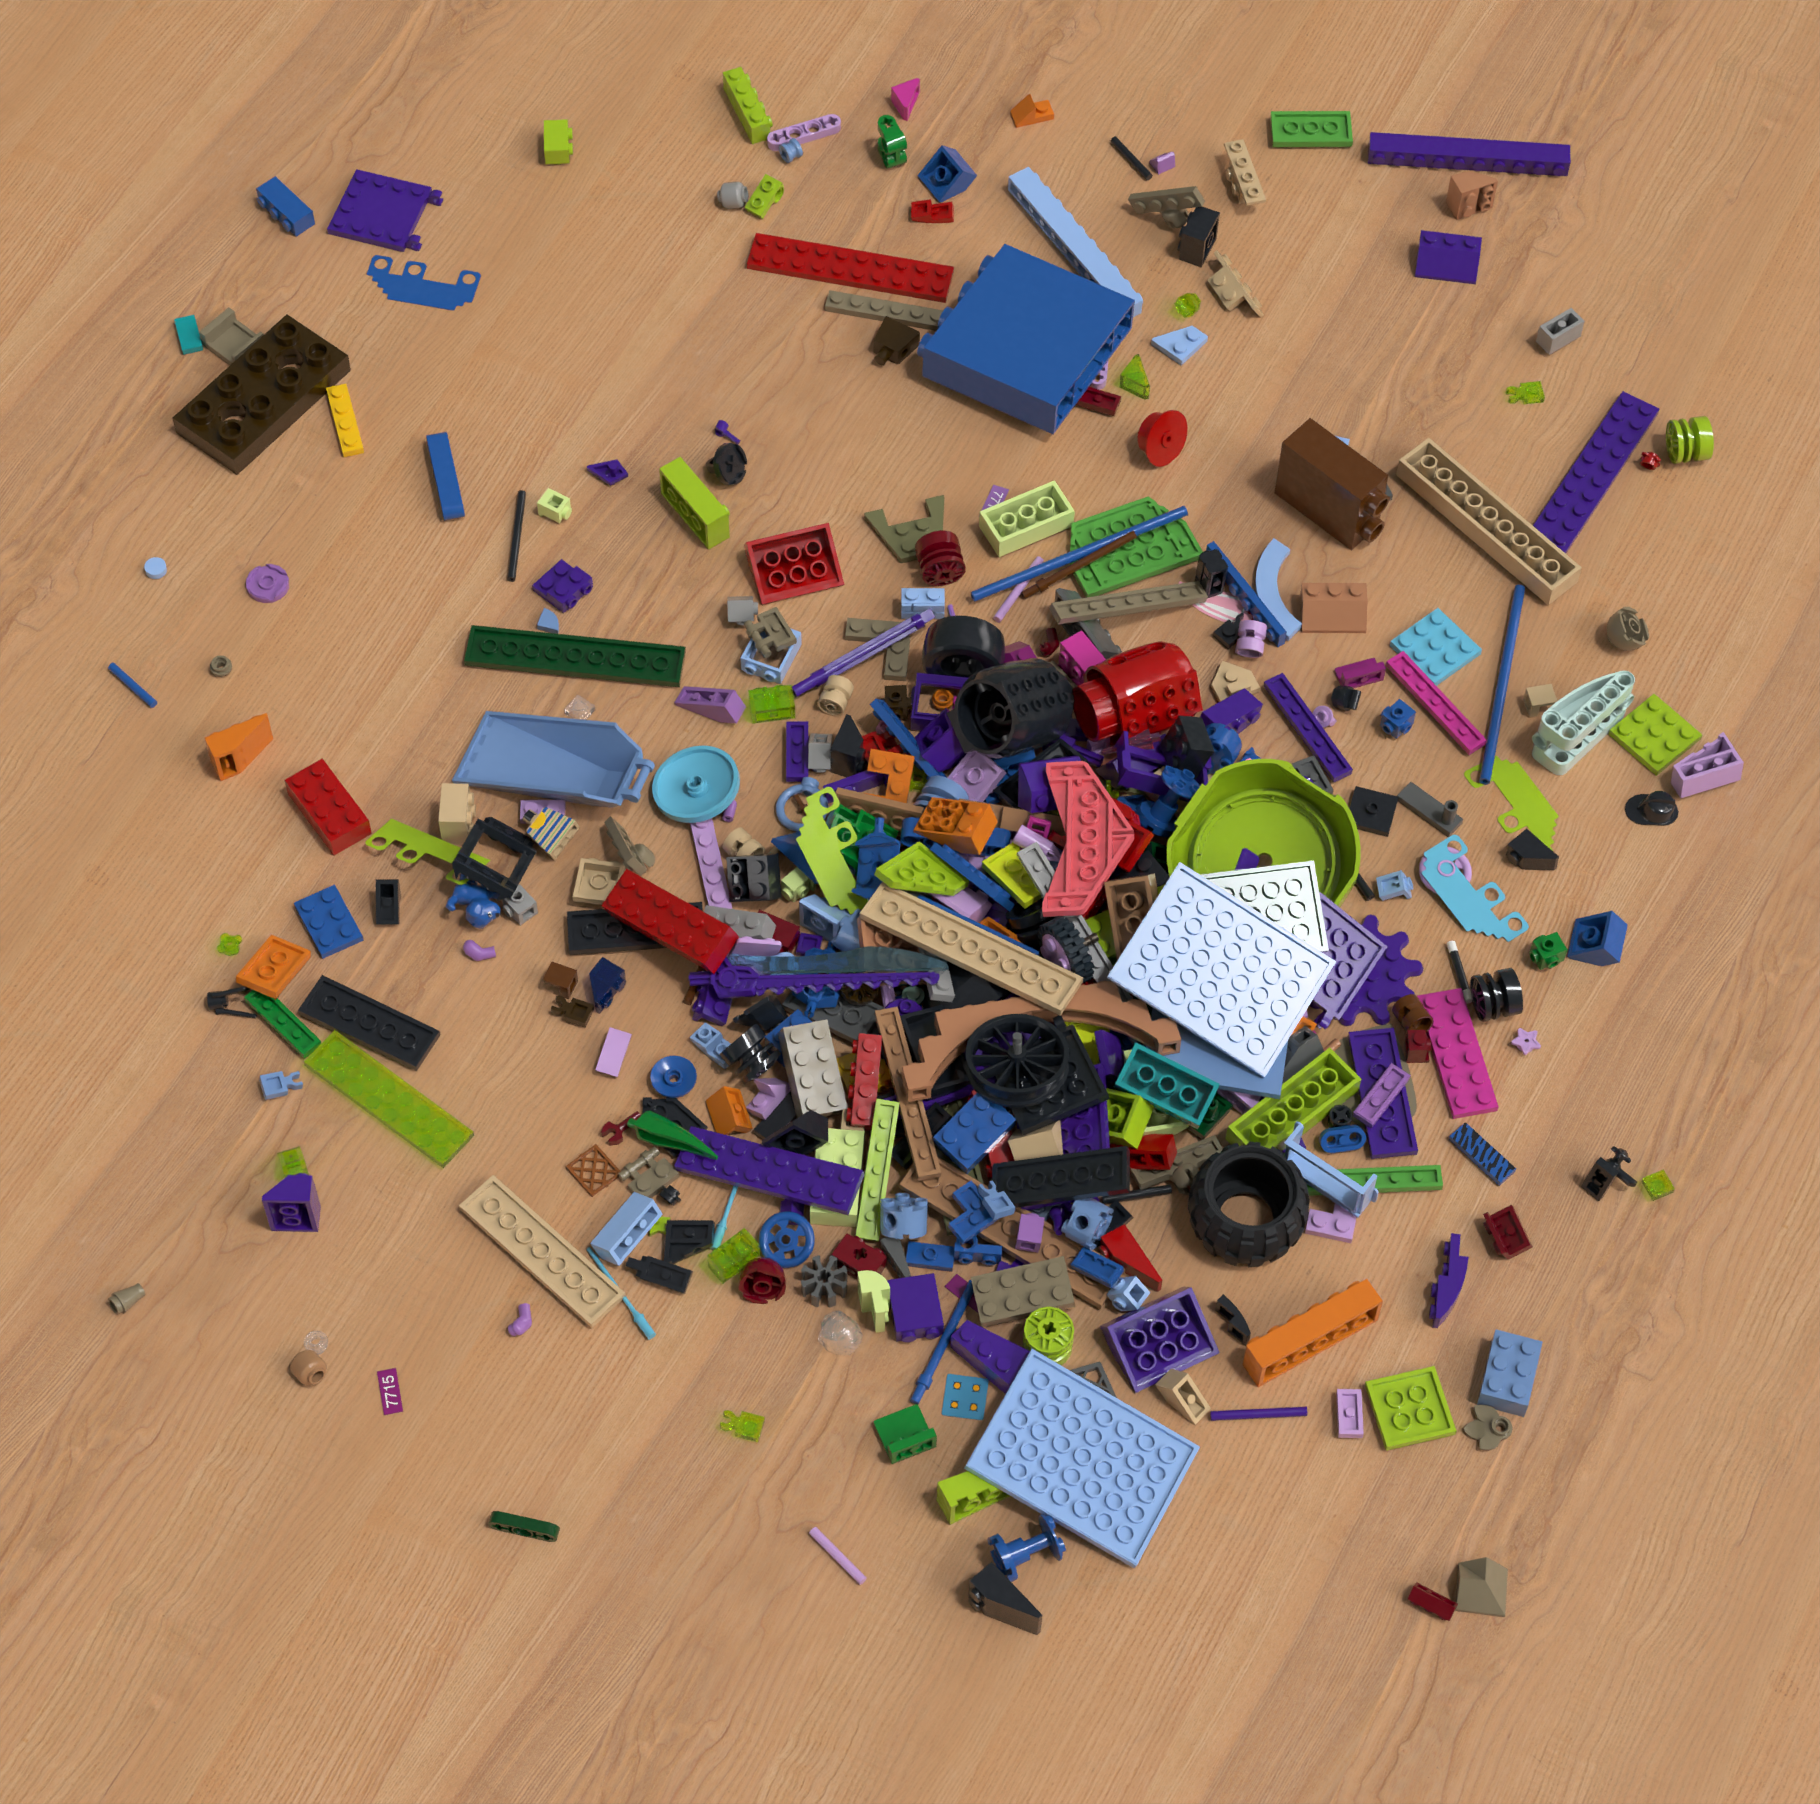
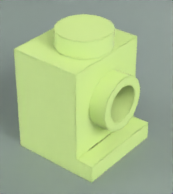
[537,488,572,523]
[781,867,816,902]

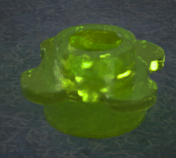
[217,933,242,956]

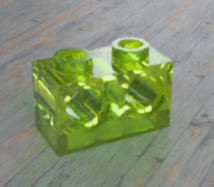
[707,1228,760,1284]

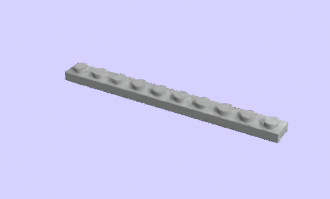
[1016,842,1143,1047]

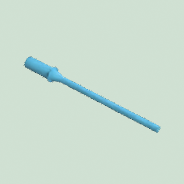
[710,1186,738,1251]
[586,1247,656,1340]

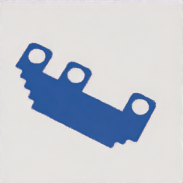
[367,255,481,310]

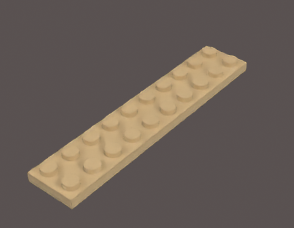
[860,882,1083,1016]

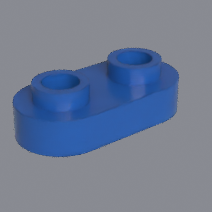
[1319,1125,1366,1153]

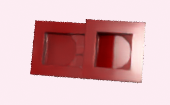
[911,199,954,223]

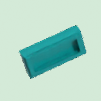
[174,315,203,355]

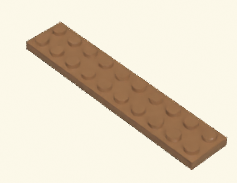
[899,1157,1125,1309]

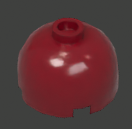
[738,1257,786,1304]

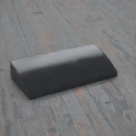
[900,1005,970,1101]

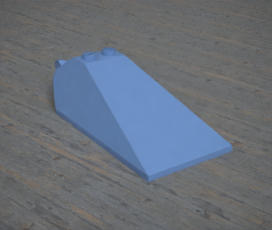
[452,711,655,808]

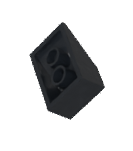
[968,1562,1043,1635]

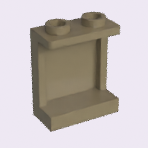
[199,307,264,365]

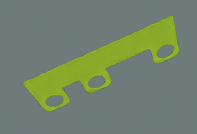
[365,818,490,885]

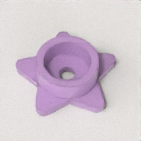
[1511,1028,1541,1055]

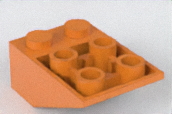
[205,713,273,781]
[913,797,998,855]

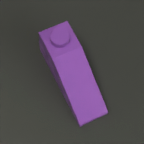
[674,686,746,724]

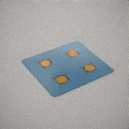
[942,1374,989,1420]

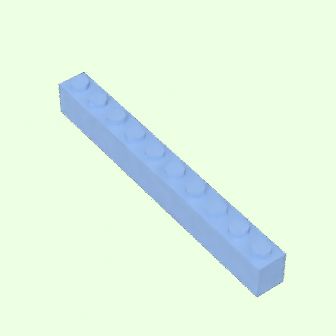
[1008,167,1143,317]

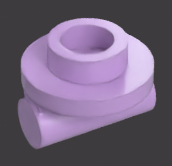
[1313,706,1337,727]

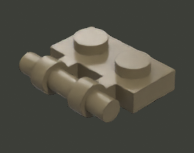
[744,607,797,658]
[618,1147,679,1198]

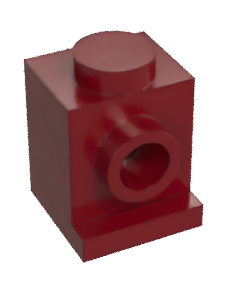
[1404,1030,1431,1063]

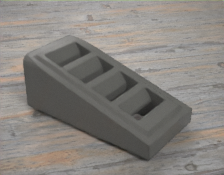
[880,1237,911,1278]

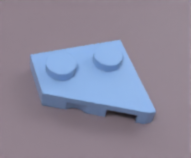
[1151,326,1208,366]

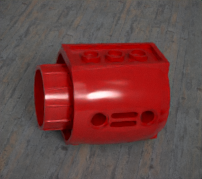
[1073,641,1203,748]

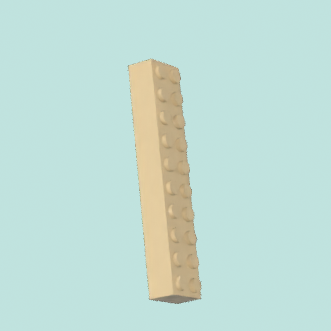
[1396,438,1582,605]

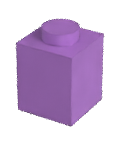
[1015,1213,1045,1253]

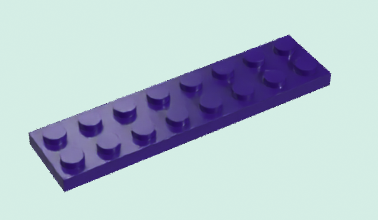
[674,1126,865,1215]

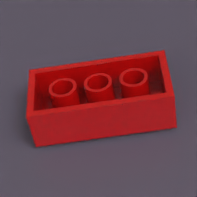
[284,758,372,856]

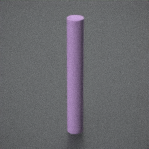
[809,1527,867,1585]

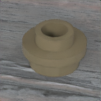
[210,656,232,677]

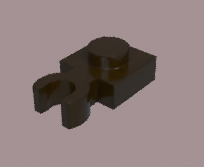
[551,996,594,1028]

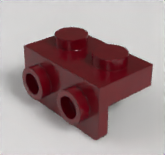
[1483,1205,1533,1260]

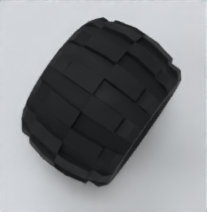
[1188,1142,1310,1268]

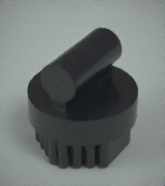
[1331,686,1361,711]

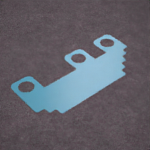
[1422,835,1529,942]

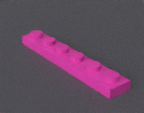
[1386,651,1487,755]

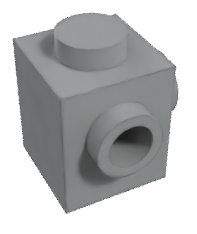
[727,596,758,625]
[502,884,538,926]

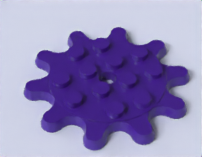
[1309,914,1424,1026]

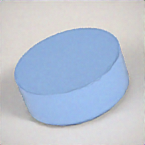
[144,557,167,579]

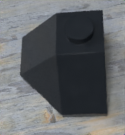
[733,994,789,1030]

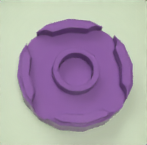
[246,564,289,603]

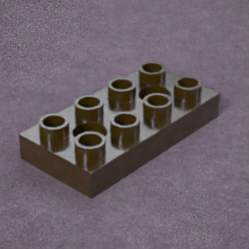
[172,314,351,475]

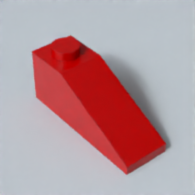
[1110,1134,1177,1170]
[1099,1224,1163,1292]

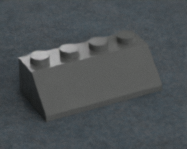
[1055,588,1122,659]

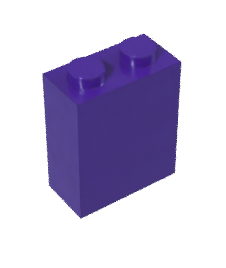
[887,1273,944,1343]

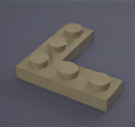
[845,618,911,681]

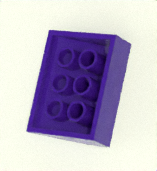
[1100,1287,1220,1393]

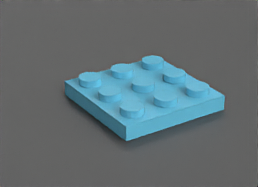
[1390,608,1482,686]

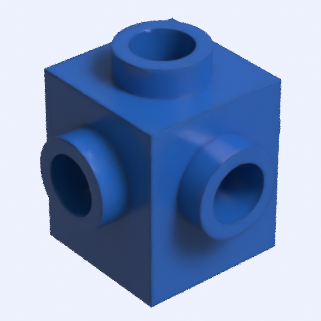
[1380,699,1416,739]

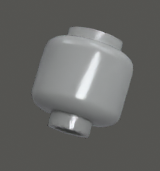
[717,182,749,209]

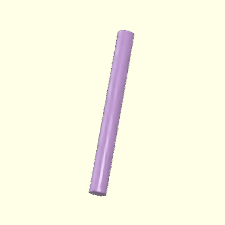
[993,556,1044,623]

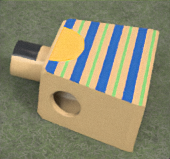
[523,807,580,861]

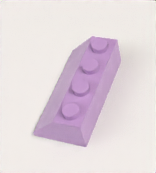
[928,883,992,922]

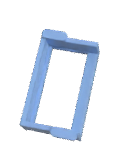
[1284,1121,1379,1218]

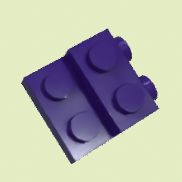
[532,559,593,614]

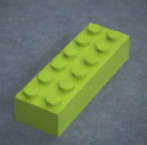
[1225,1047,1362,1151]

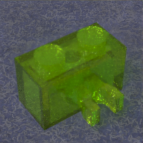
[748,685,796,724]

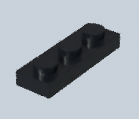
[892,1102,952,1170]

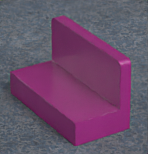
[1334,658,1386,688]

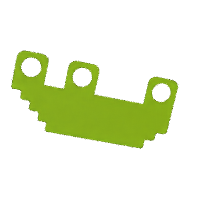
[1464,756,1559,851]
[796,787,868,914]

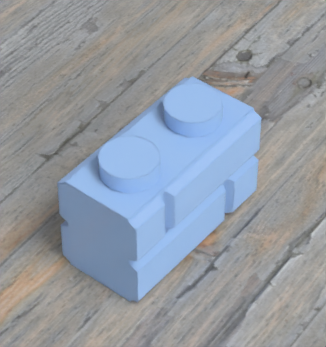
[901,588,945,619]

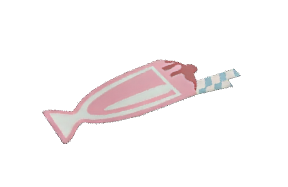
[1179,581,1266,638]

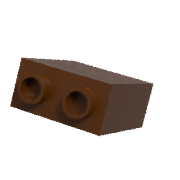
[1274,418,1390,551]

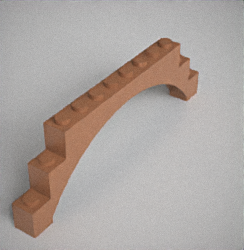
[902,981,1181,1102]

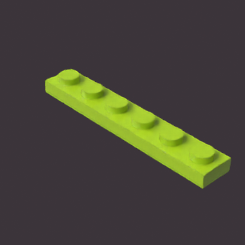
[855,1099,900,1242]

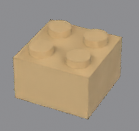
[438,783,476,845]

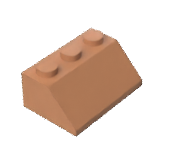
[1300,583,1368,633]

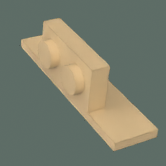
[1224,139,1266,206]
[1207,250,1264,317]

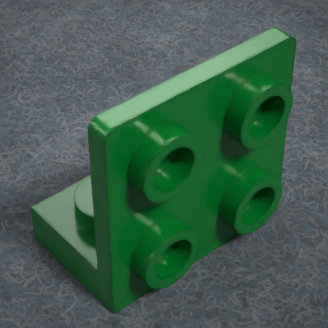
[874,1404,937,1464]

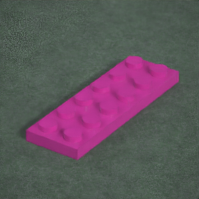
[1417,988,1499,1119]

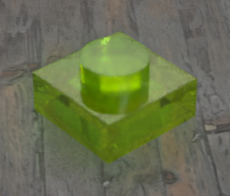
[1642,1169,1675,1201]

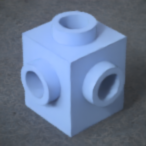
[1107,1276,1150,1311]

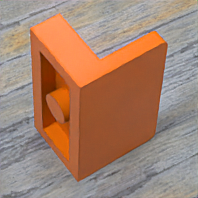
[706,1086,753,1135]

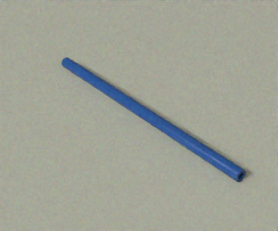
[970,506,1188,602]
[1479,585,1525,785]

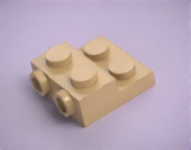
[573,858,626,905]

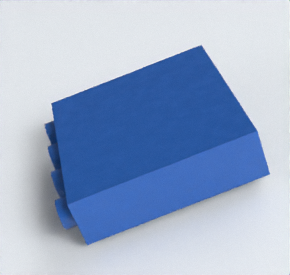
[917,244,1135,435]

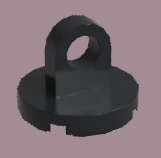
[706,443,747,485]

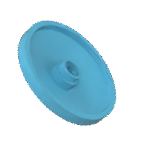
[652,746,740,823]

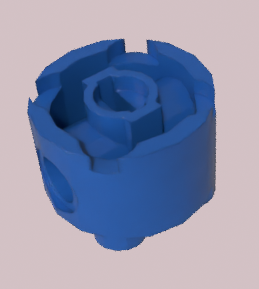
[1206,723,1242,775]

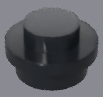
[659,1185,681,1206]

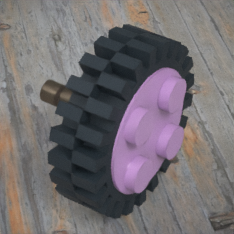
[1038,916,1099,985]

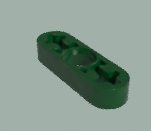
[488,1511,560,1542]

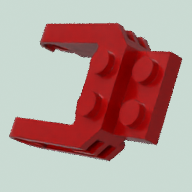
[1047,797,1154,872]

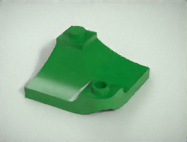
[826,804,899,876]

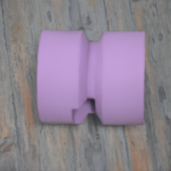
[1235,620,1267,658]

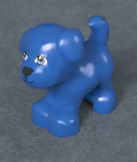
[445,873,501,929]

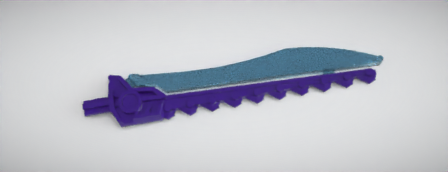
[689,946,949,999]

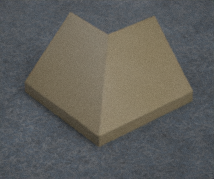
[1455,1557,1508,1617]

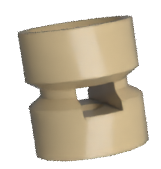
[817,675,854,716]
[722,827,765,857]

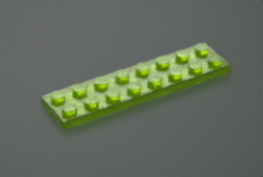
[304,1030,474,1168]

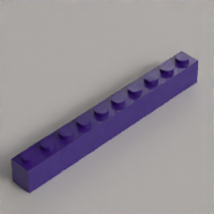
[1368,132,1571,176]

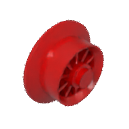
[1137,410,1188,467]

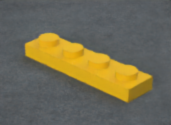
[326,384,364,457]

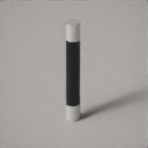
[1447,941,1472,1004]

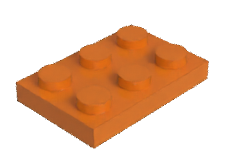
[236,935,311,999]

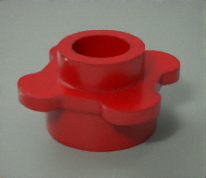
[1640,452,1661,470]

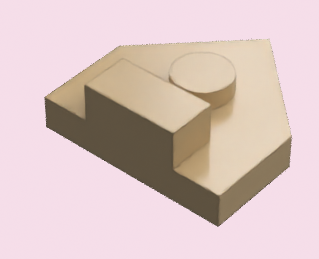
[1211,661,1260,702]

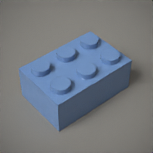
[1477,1329,1543,1417]

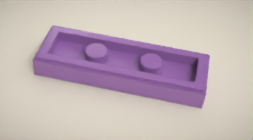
[1352,1063,1411,1128]

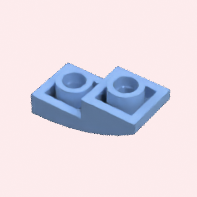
[690,1022,731,1069]

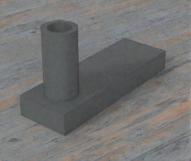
[1397,782,1463,837]

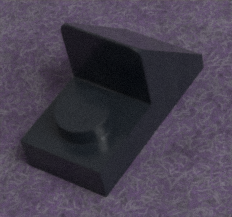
[376,879,401,924]

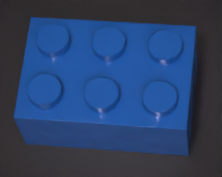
[933,1093,1016,1174]

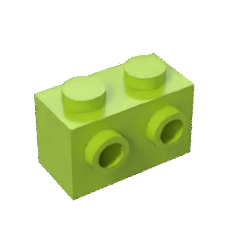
[544,119,573,164]

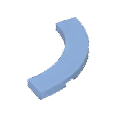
[1255,538,1302,641]

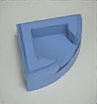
[537,608,559,634]

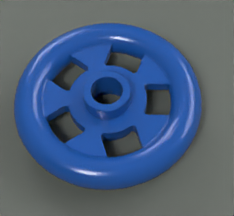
[759,1211,815,1268]

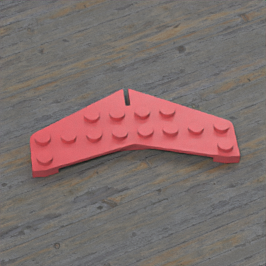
[1042,761,1134,917]

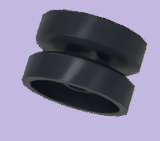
[1005,898,1055,947]

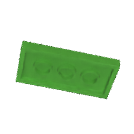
[1270,111,1353,147]

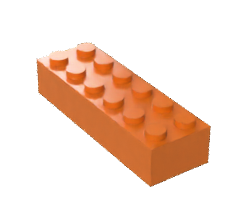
[1242,1279,1383,1387]

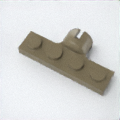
[1128,186,1205,229]
[604,816,656,876]
[1130,1135,1223,1195]

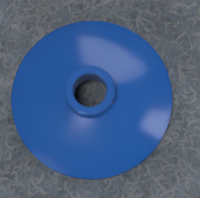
[650,1056,697,1098]

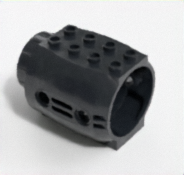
[946,658,1074,758]

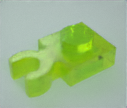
[1506,381,1545,405]
[720,1410,765,1442]

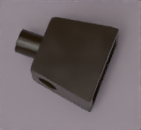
[874,316,920,366]

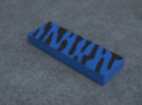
[1449,1122,1516,1186]

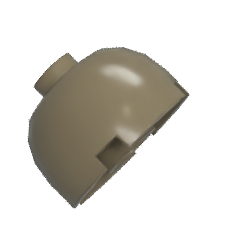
[1607,607,1649,651]

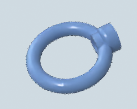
[776,777,828,832]

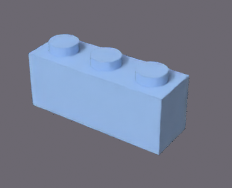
[590,1192,663,1266]

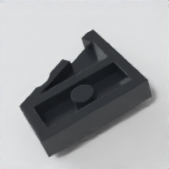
[664,1220,715,1264]

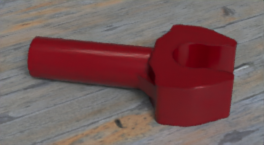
[601,1111,641,1146]

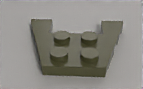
[864,495,944,563]

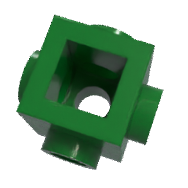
[1529,932,1568,970]

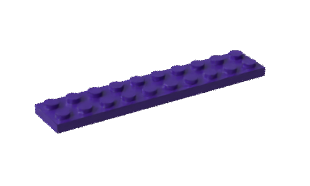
[1533,391,1660,554]

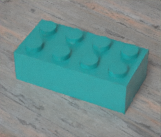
[1114,1043,1220,1129]

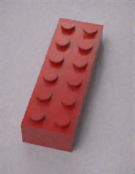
[601,869,739,974]

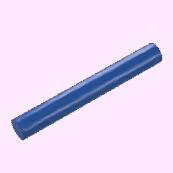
[108,663,157,708]

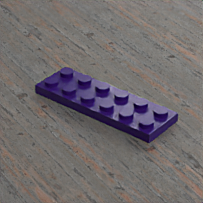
[1348,1028,1418,1159]

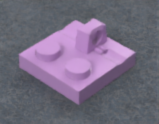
[948,751,1006,802]

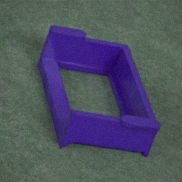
[911,673,968,731]
[1114,731,1212,802]

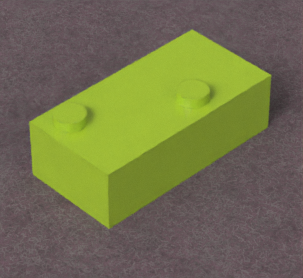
[659,457,730,550]

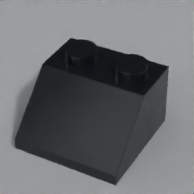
[830,714,866,778]
[762,1110,828,1155]

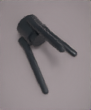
[207,986,257,1018]

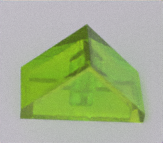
[1119,354,1150,400]
[277,1146,309,1177]

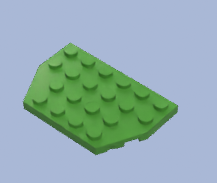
[1070,496,1203,598]

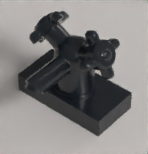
[1581,1146,1637,1201]

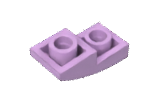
[596,1027,632,1078]

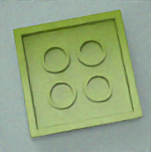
[1608,694,1702,776]
[1365,1366,1457,1451]

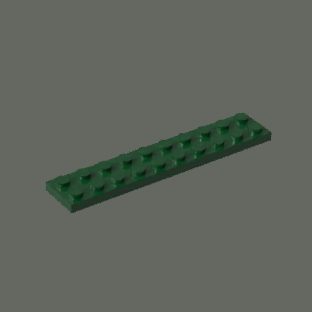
[464,625,686,687]

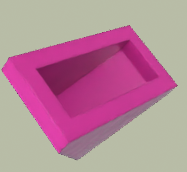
[891,78,920,121]

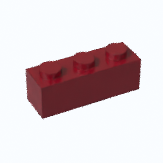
[1408,1582,1458,1621]

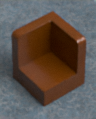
[543,961,578,999]

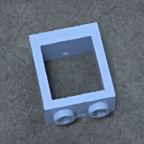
[741,628,802,684]

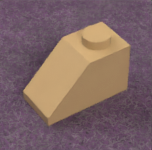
[1155,1369,1211,1425]

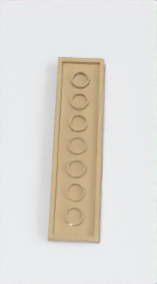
[459,1175,626,1328]

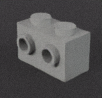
[1536,308,1585,355]

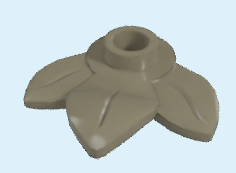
[1463,1405,1513,1450]

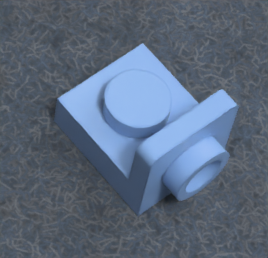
[1376,870,1413,901]

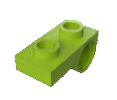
[744,174,784,219]

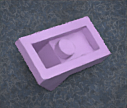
[746,1078,790,1120]

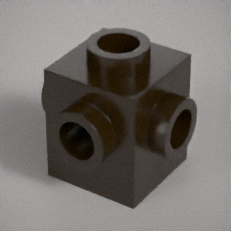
[881,685,912,720]

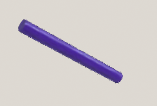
[1210,1406,1307,1421]

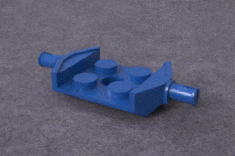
[852,817,900,901]
[792,941,850,1018]

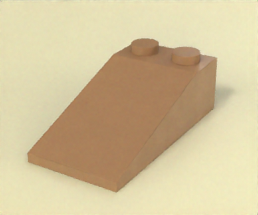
[1104,873,1158,960]

